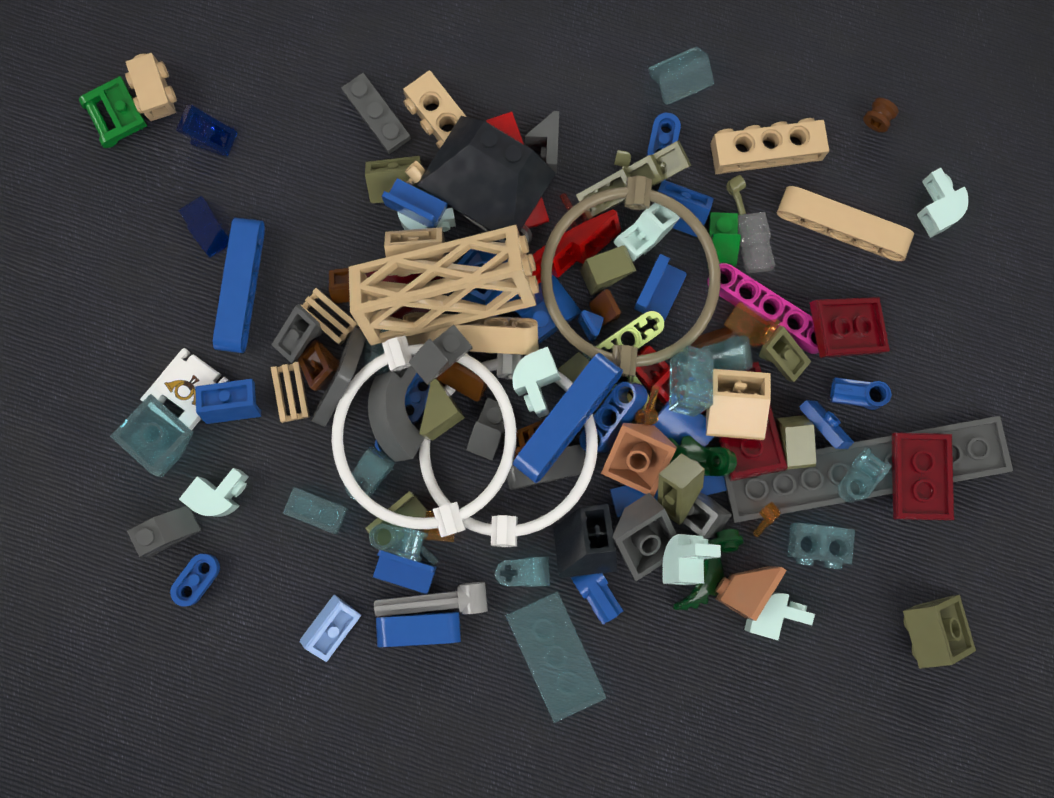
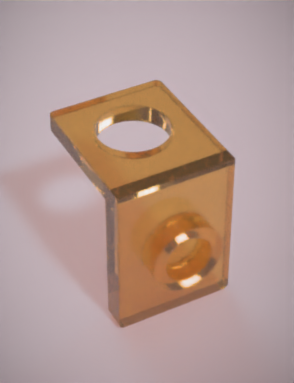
[724,302,780,346]

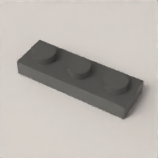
[341,73,411,154]

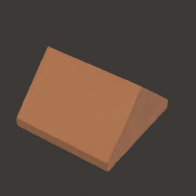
[601,423,677,497]

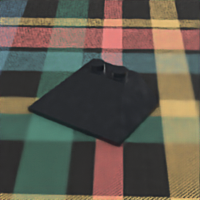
[417,116,556,240]

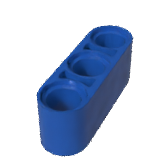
[579,382,648,453]
[376,612,461,647]

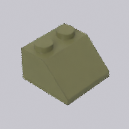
[903,594,976,669]

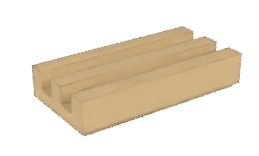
[301,288,358,345]
[271,362,310,423]

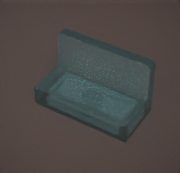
[648,46,714,105]

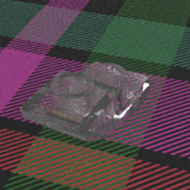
[738,212,775,274]

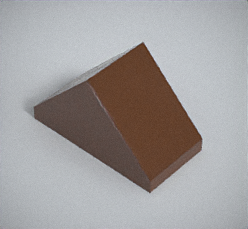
[297,339,339,391]

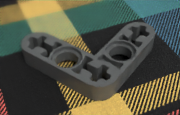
[312,326,366,427]

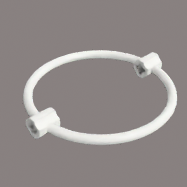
[332,336,517,537]
[419,353,598,547]

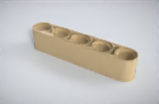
[777,186,914,261]
[403,312,539,355]

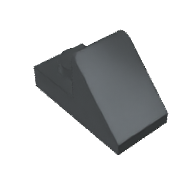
[525,111,559,173]
[272,304,323,363]
[409,324,473,385]
[466,398,514,461]

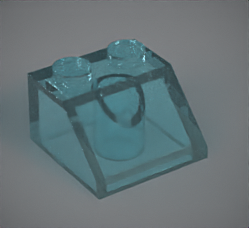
[110,394,194,477]

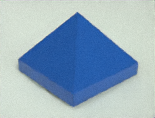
[577,310,604,342]

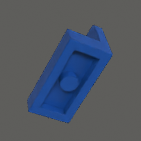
[381,178,448,228]
[653,180,714,237]
[634,254,687,321]
[195,379,261,424]
[373,550,437,594]

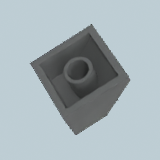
[613,493,677,581]

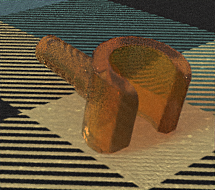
[635,386,660,425]
[753,502,781,537]

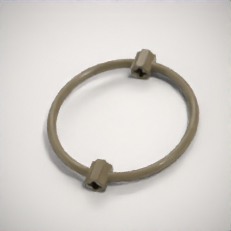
[540,176,721,377]

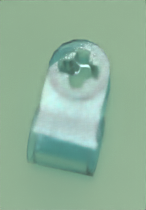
[696,336,753,376]
[345,446,395,500]
[838,447,891,502]
[369,524,428,562]
[495,557,550,587]

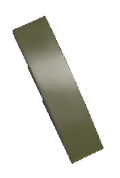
[576,141,691,219]

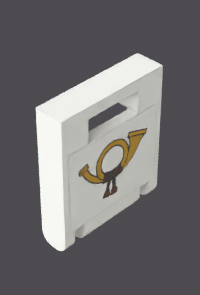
[140,348,230,435]

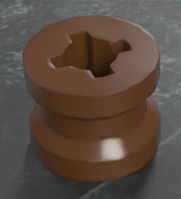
[863,97,899,133]

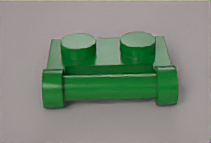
[79,76,147,148]

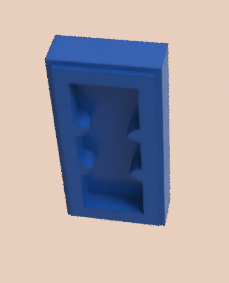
[800,400,854,449]

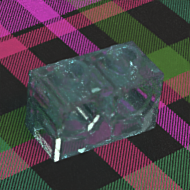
[669,345,713,417]
[788,522,855,569]

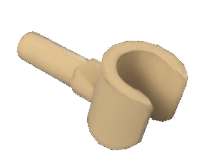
[405,161,425,186]

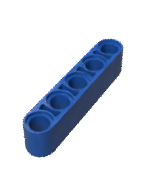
[213,217,265,353]
[513,353,623,483]

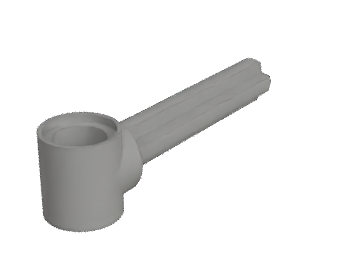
[374,582,488,617]

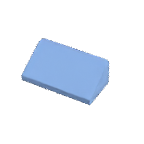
[300,595,361,662]

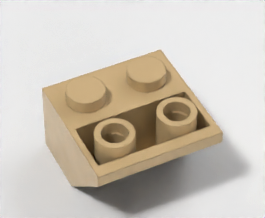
[384,227,445,277]
[706,369,771,440]

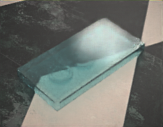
[506,591,606,723]

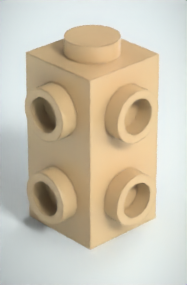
[125,53,177,121]

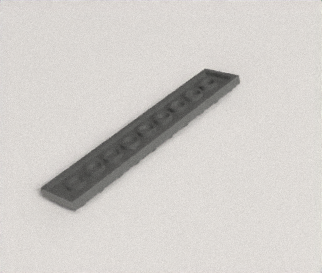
[724,416,1013,523]

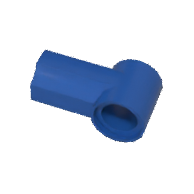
[830,378,892,410]
[570,573,623,624]

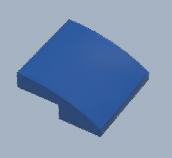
[646,393,714,447]

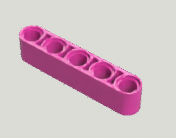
[707,263,819,354]

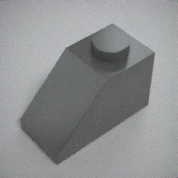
[683,492,732,538]
[127,506,201,557]

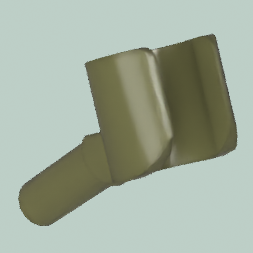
[614,150,631,169]
[726,175,746,216]

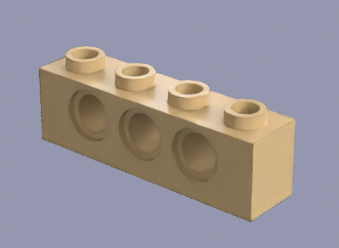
[403,70,466,149]
[710,118,829,175]

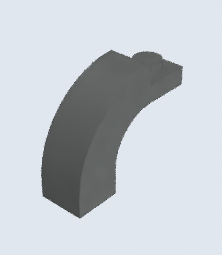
[368,366,425,462]

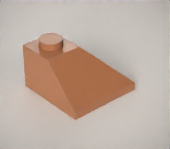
[715,566,787,621]

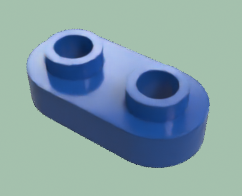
[647,113,681,156]
[405,373,430,424]
[170,554,220,607]

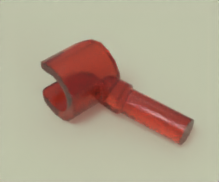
[560,193,587,228]

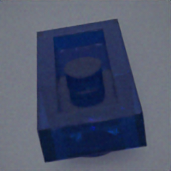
[176,105,238,156]
[178,196,229,258]

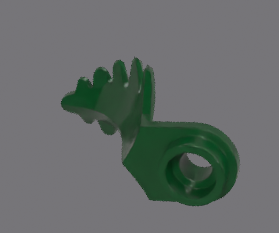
[668,436,737,476]
[673,529,743,610]

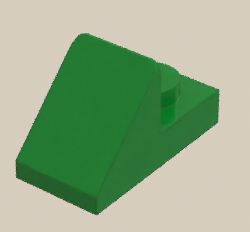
[708,212,741,269]

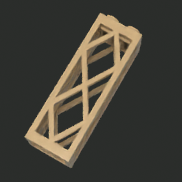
[349,225,539,345]

